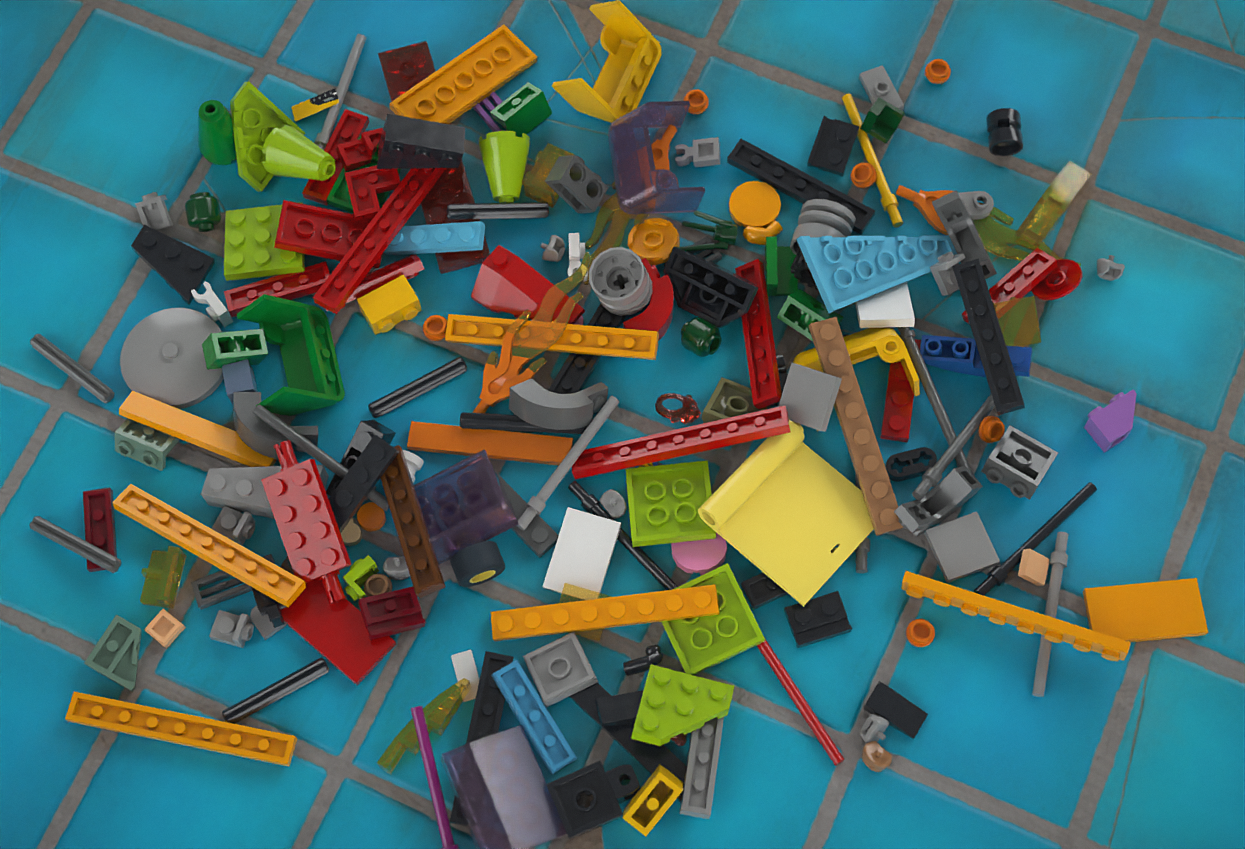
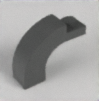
[932,190,997,279]
[509,378,608,430]
[233,392,318,459]
[894,466,983,536]

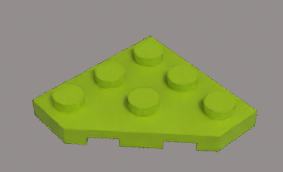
[230,81,305,192]
[631,664,734,746]

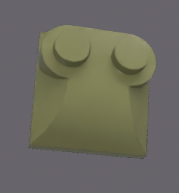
[701,377,768,443]

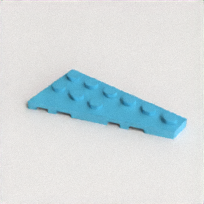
[796,235,957,313]

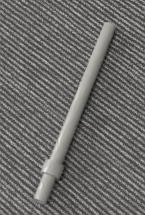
[314,34,366,150]
[515,396,619,531]
[1032,532,1069,697]

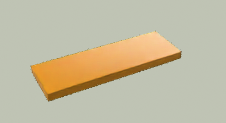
[390,24,537,124]

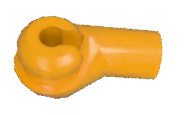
[743,221,783,245]

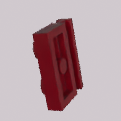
[358,586,426,640]

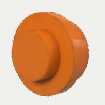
[925,59,951,84]
[683,89,709,114]
[851,163,877,188]
[423,315,447,341]
[979,415,1005,443]
[906,619,935,647]

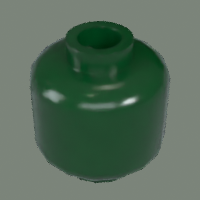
[185,192,221,232]
[681,317,721,357]

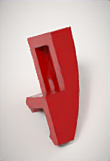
[336,128,383,171]

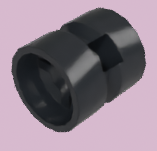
[986,108,1023,156]

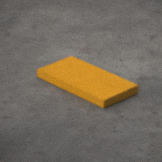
[1083,578,1208,642]

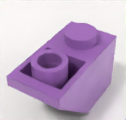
[1084,390,1137,453]

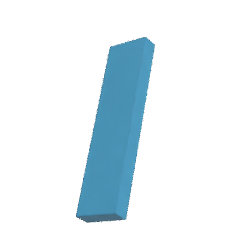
[492,660,577,775]

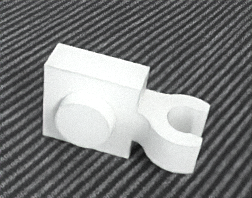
[568,233,588,282]
[191,281,233,328]

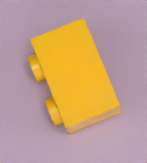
[357,275,422,335]
[623,764,683,836]

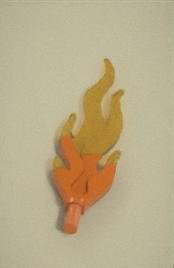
[583,125,677,285]
[896,185,1081,266]
[472,252,590,413]

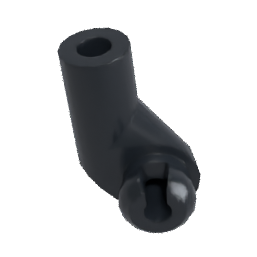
[623,645,663,676]

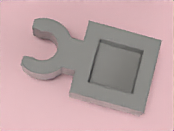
[675,137,720,167]

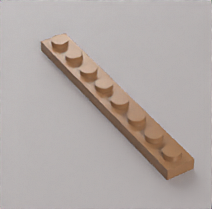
[808,317,904,536]

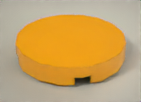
[729,181,781,228]
[627,218,680,265]

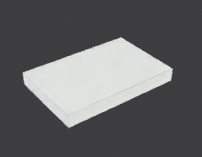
[855,282,915,328]
[543,507,622,600]

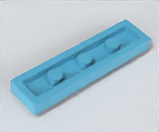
[384,221,485,256]

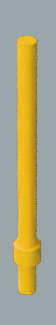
[842,94,903,227]

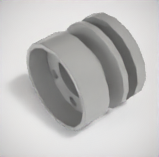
[790,199,856,255]
[589,247,653,316]

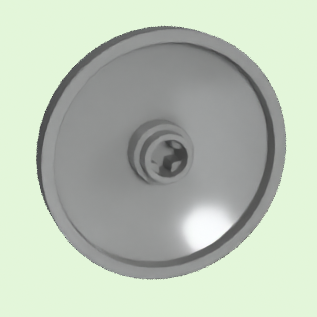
[120,308,224,409]

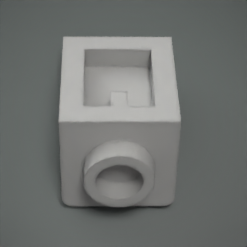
[135,192,173,230]
[930,252,965,296]
[212,506,255,546]
[209,610,254,648]

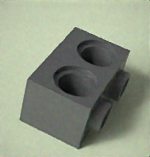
[545,155,608,214]

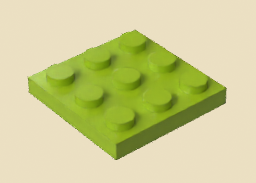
[224,202,305,281]
[625,460,716,547]
[661,563,766,675]

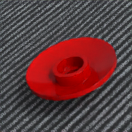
[1031,259,1082,300]

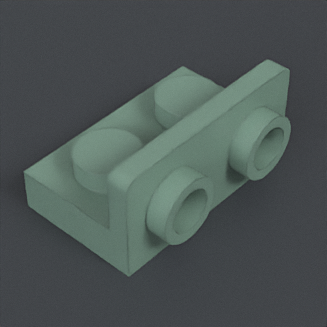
[115,418,180,471]

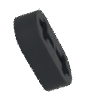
[885,447,937,482]

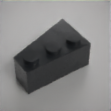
[377,114,465,169]

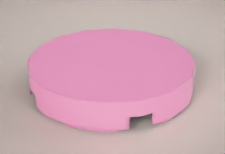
[671,533,727,575]

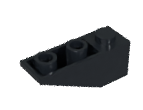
[326,420,396,496]

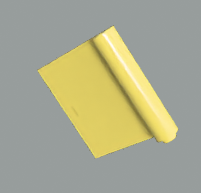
[698,420,874,607]

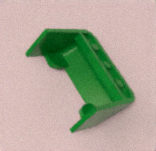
[237,294,345,416]

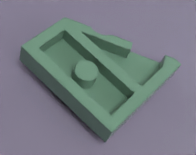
[84,615,142,692]

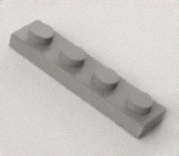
[680,717,724,819]

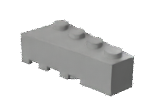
[201,465,328,519]

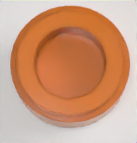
[357,502,386,532]

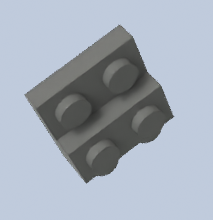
[981,425,1058,500]

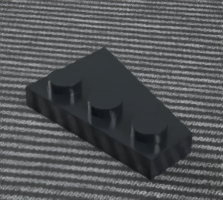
[131,224,215,305]

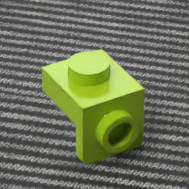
[343,555,379,601]

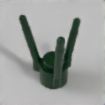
[677,210,738,252]

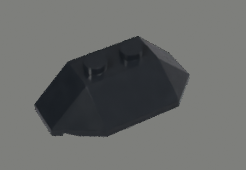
[663,247,758,328]

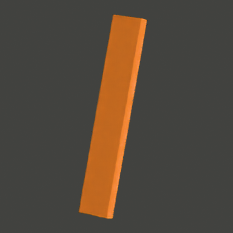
[407,421,573,466]

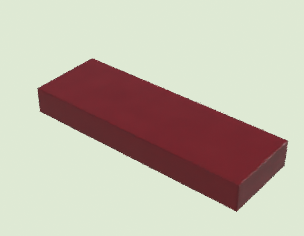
[83,488,117,572]

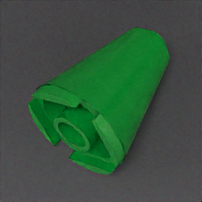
[198,100,237,165]

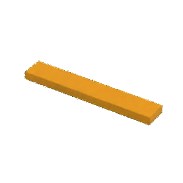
[119,391,277,467]

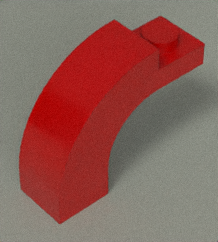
[623,258,674,341]

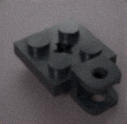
[547,761,641,840]

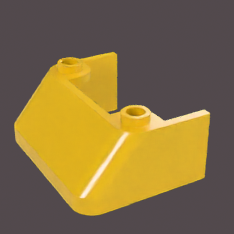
[552,0,662,125]
[793,327,920,432]

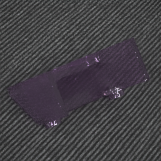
[608,101,705,214]

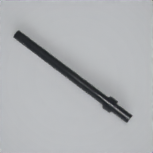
[568,481,678,590]
[974,482,1097,596]

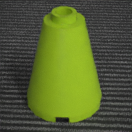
[262,125,336,181]
[478,131,530,203]

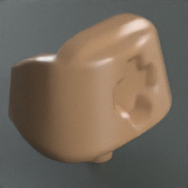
[862,741,892,772]

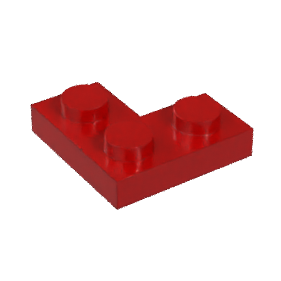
[345,165,401,222]

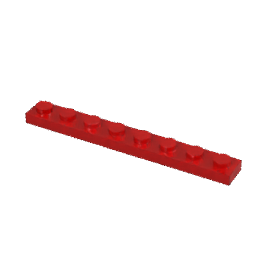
[313,168,447,314]
[572,405,791,479]

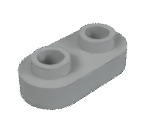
[958,191,994,220]

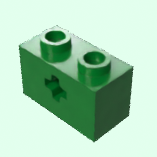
[777,289,844,341]
[202,329,268,370]

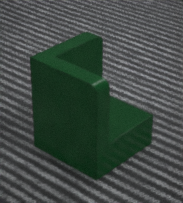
[860,98,905,143]

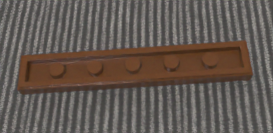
[381,445,445,599]

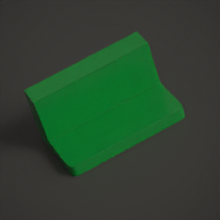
[490,82,552,138]
[765,237,798,296]

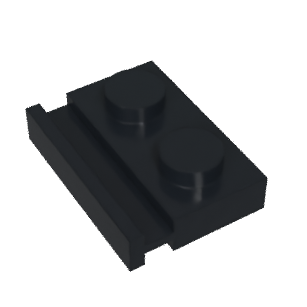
[807,116,859,176]
[784,591,852,648]

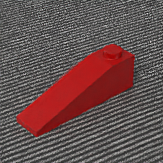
[471,245,585,324]

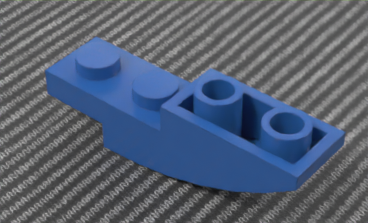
[920,335,1032,377]

